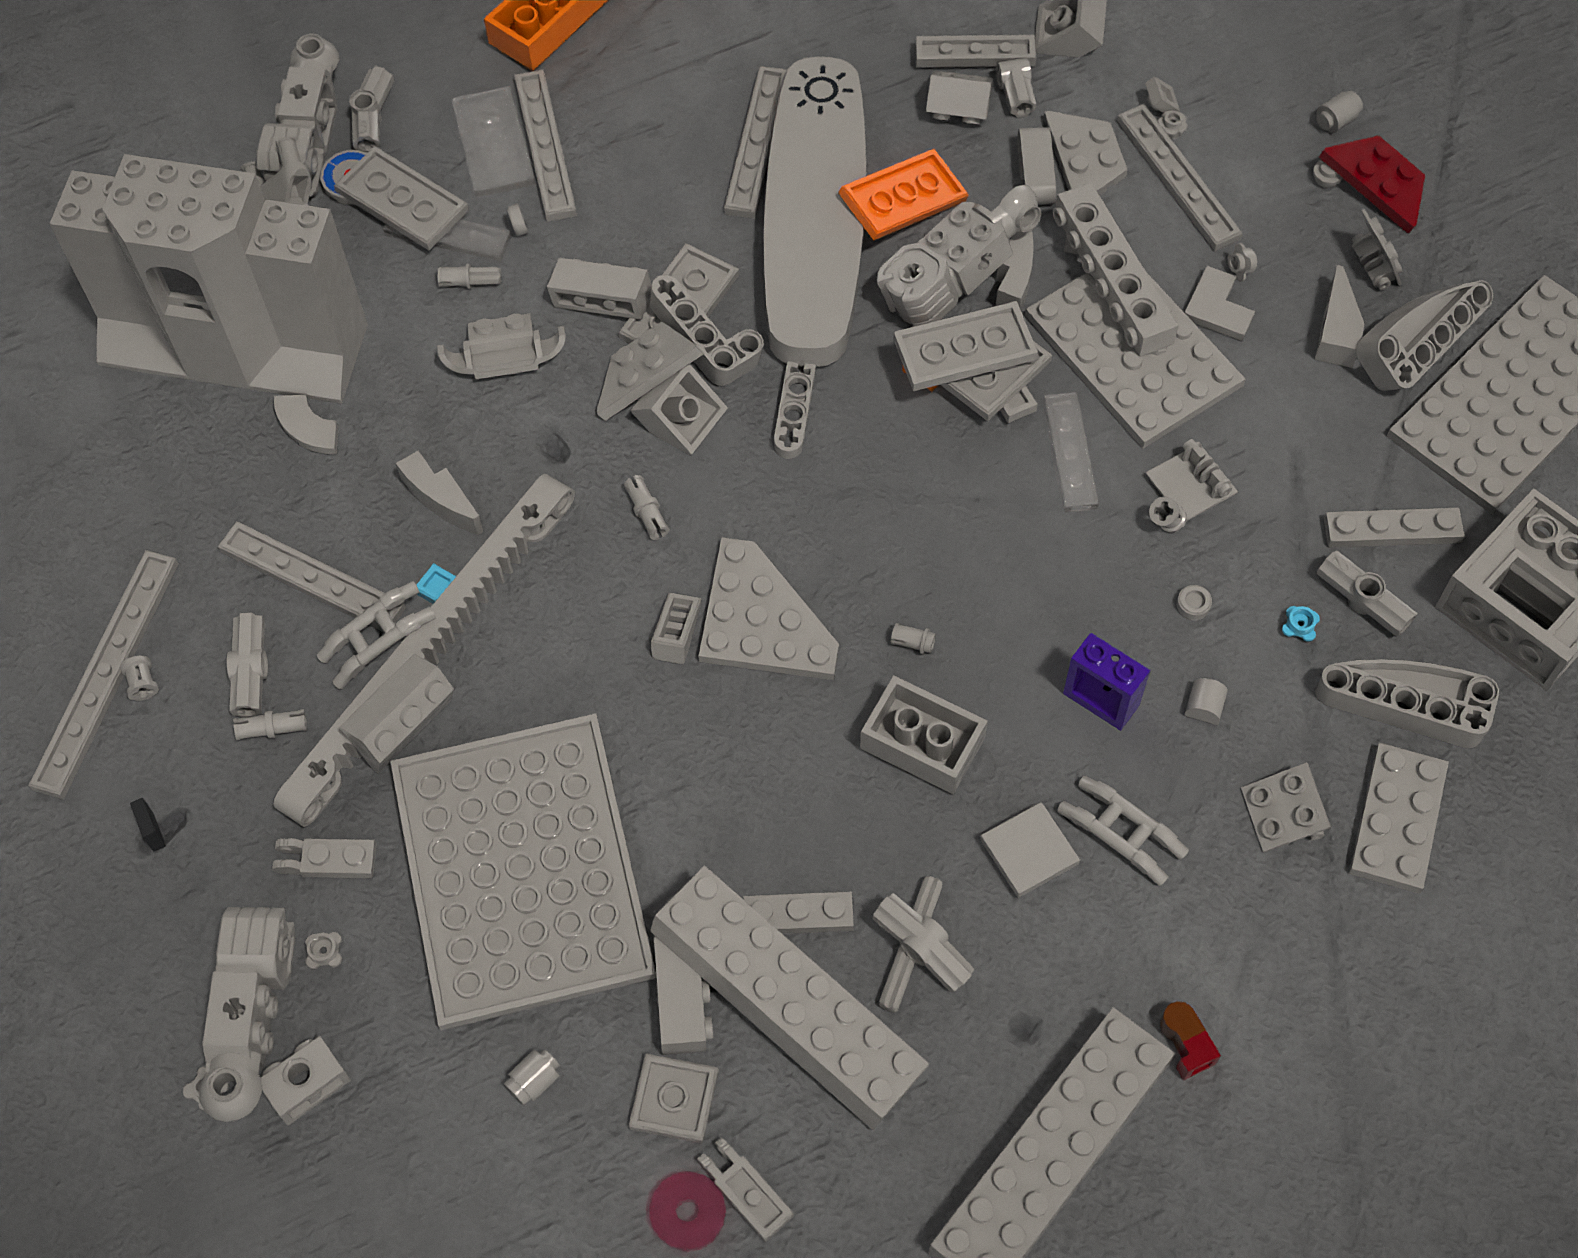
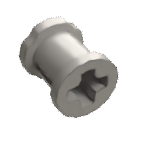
[1149,496,1187,533]
[120,656,159,701]

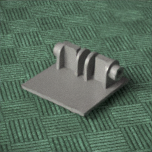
[1352,209,1403,290]
[1145,439,1238,521]
[1241,762,1331,853]

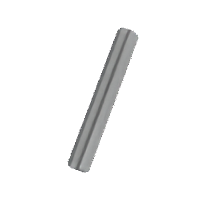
[879,876,943,1012]

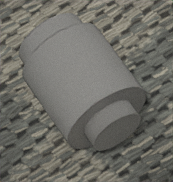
[1316,91,1363,133]
[503,1049,560,1106]

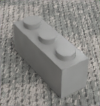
[547,258,652,320]
[654,937,713,1055]

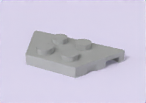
[1044,111,1128,196]
[597,321,703,421]

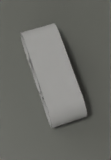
[1018,127,1056,205]

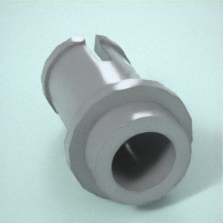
[891,623,936,655]

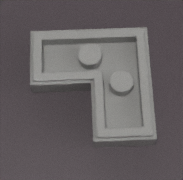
[1185,266,1255,341]

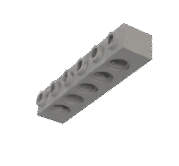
[1053,182,1178,357]

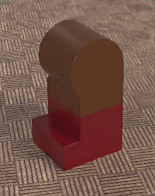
[1160,1001,1221,1081]

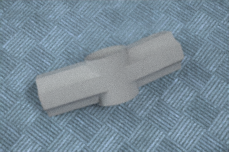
[349,66,394,153]
[872,893,974,992]

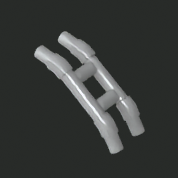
[317,581,436,689]
[1058,776,1189,886]

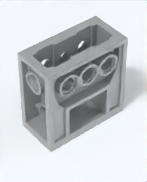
[1435,488,1578,691]

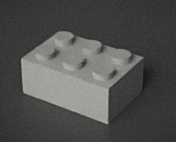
[860,675,988,795]

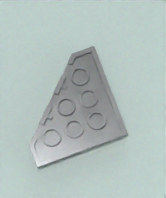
[699,537,839,680]

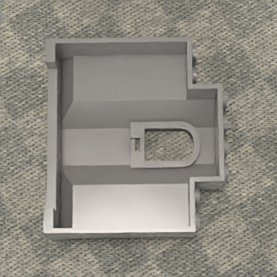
[49,154,368,404]

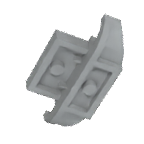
[437,313,565,380]

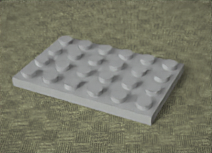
[1025,269,1246,449]

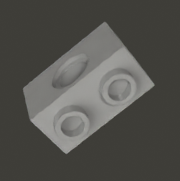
[261,1036,351,1126]

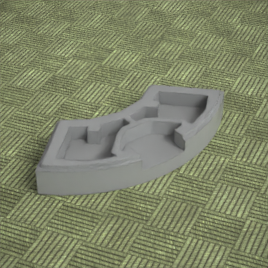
[274,395,339,454]

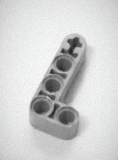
[649,275,764,386]

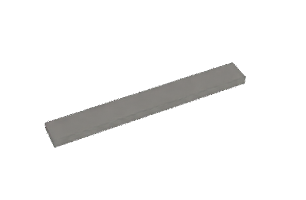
[28,550,179,800]

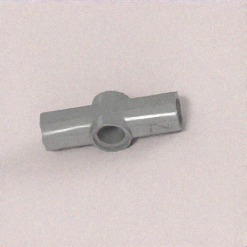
[1316,550,1418,637]
[227,613,268,718]

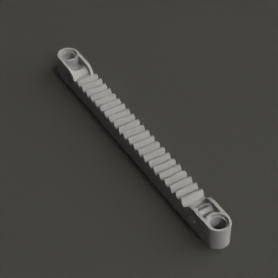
[273,474,575,827]

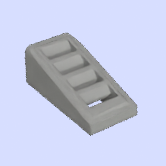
[651,593,702,664]

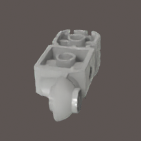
[256,34,339,196]
[877,185,1041,327]
[199,907,295,1122]

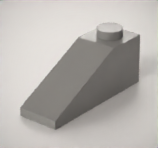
[1315,265,1365,368]

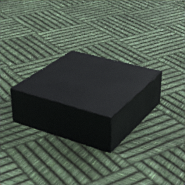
[130,797,166,852]

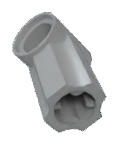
[996,58,1036,118]

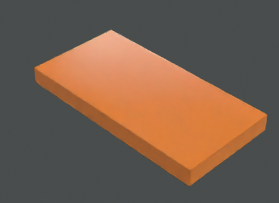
[838,149,969,241]

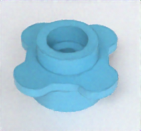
[1282,606,1320,642]

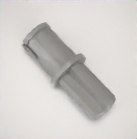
[437,264,502,289]

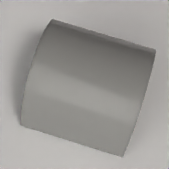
[1184,678,1228,725]

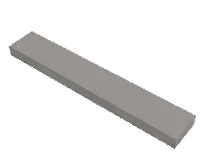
[724,66,787,219]
[514,70,577,222]
[1117,104,1242,252]
[218,521,406,632]

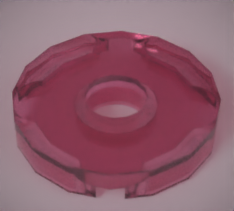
[649,1171,726,1252]

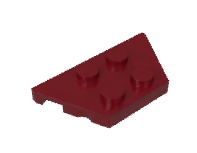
[1319,135,1425,234]

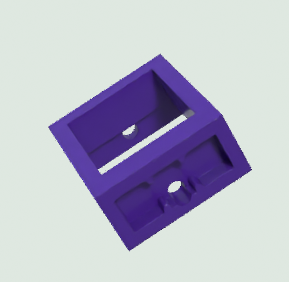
[1063,633,1150,731]

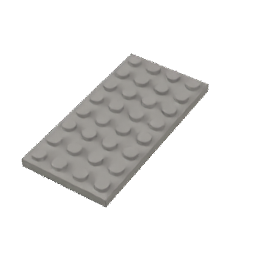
[1387,275,1578,515]

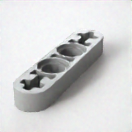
[774,361,817,459]

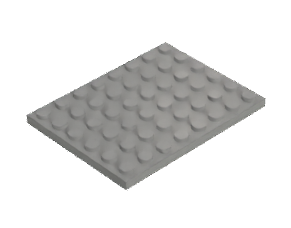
[390,714,657,1030]

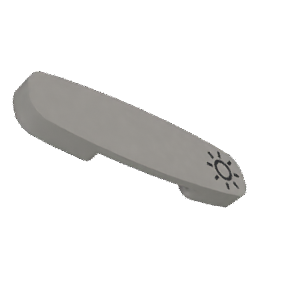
[764,57,866,367]

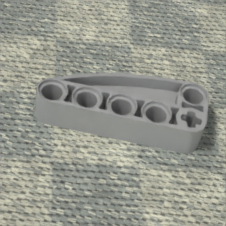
[1356,280,1493,391]
[1315,659,1499,748]

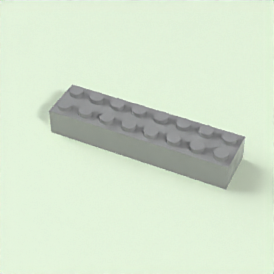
[650,865,929,1130]
[928,1007,1175,1258]

